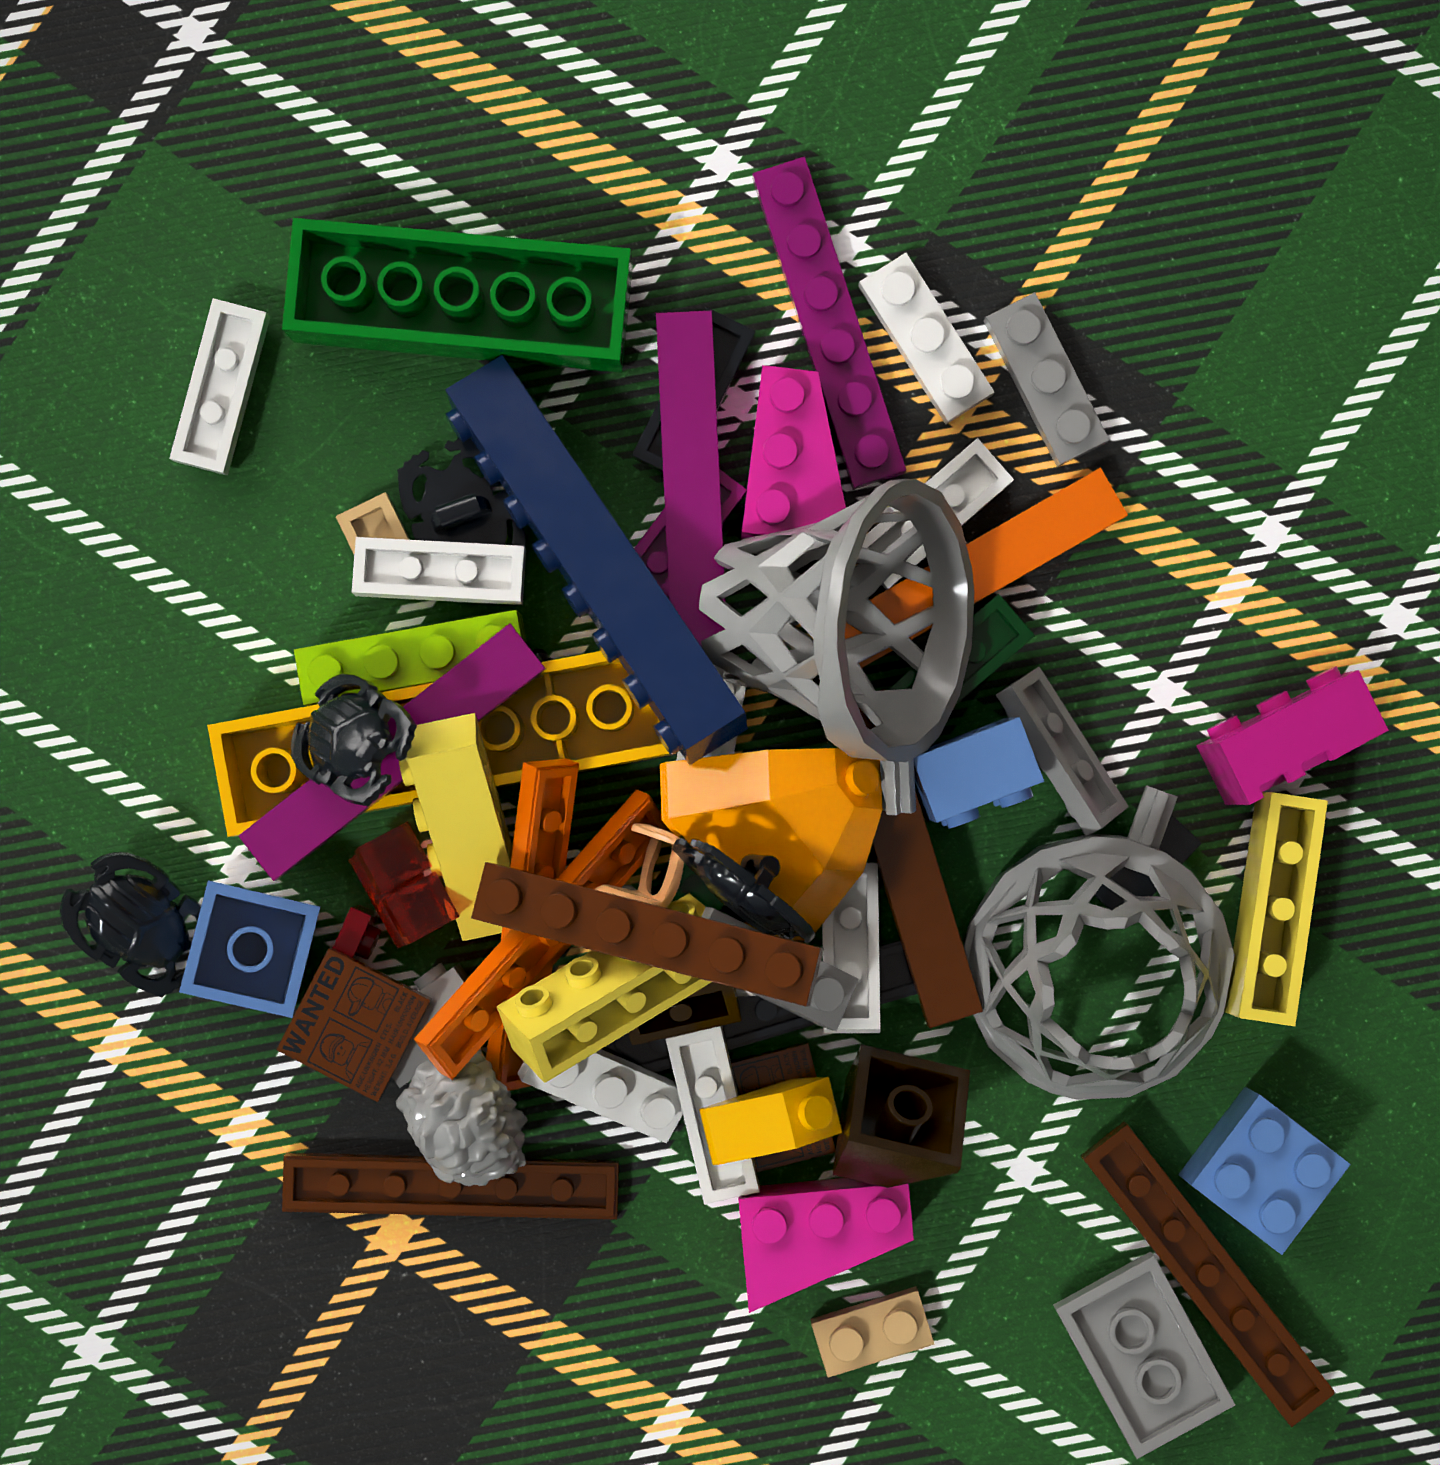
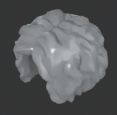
[396,1048,527,1187]

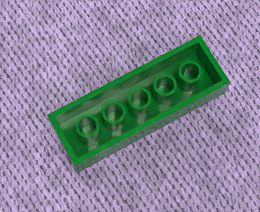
[282,218,633,373]

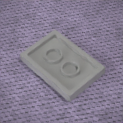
[1053,1252,1235,1459]

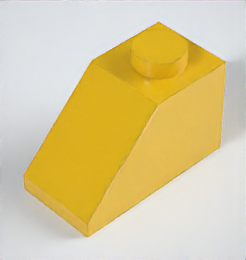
[699,1077,842,1165]

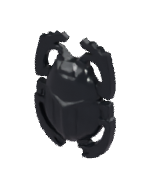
[397,438,526,548]
[291,674,417,807]
[672,838,815,943]
[60,852,201,998]

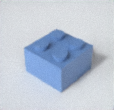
[914,717,1044,828]
[179,880,320,1018]
[1178,1087,1351,1255]

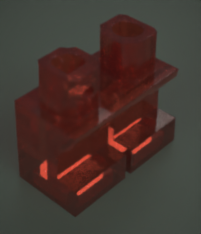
[349,821,460,949]

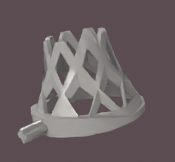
[699,479,974,815]
[963,786,1235,1100]

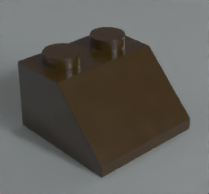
[832,1044,970,1188]

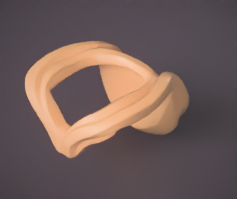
[595,823,684,908]

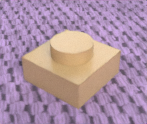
[336,492,410,554]

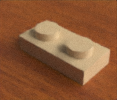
[810,1286,935,1378]

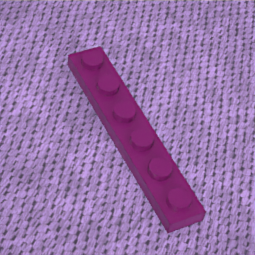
[752,157,906,490]

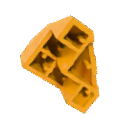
[660,748,883,942]

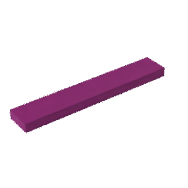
[656,310,725,648]
[238,623,546,881]

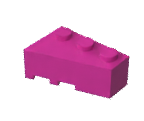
[741,365,846,540]
[1196,666,1389,805]
[738,1178,914,1313]

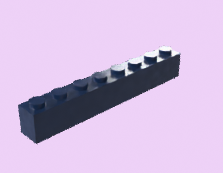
[445,355,748,766]

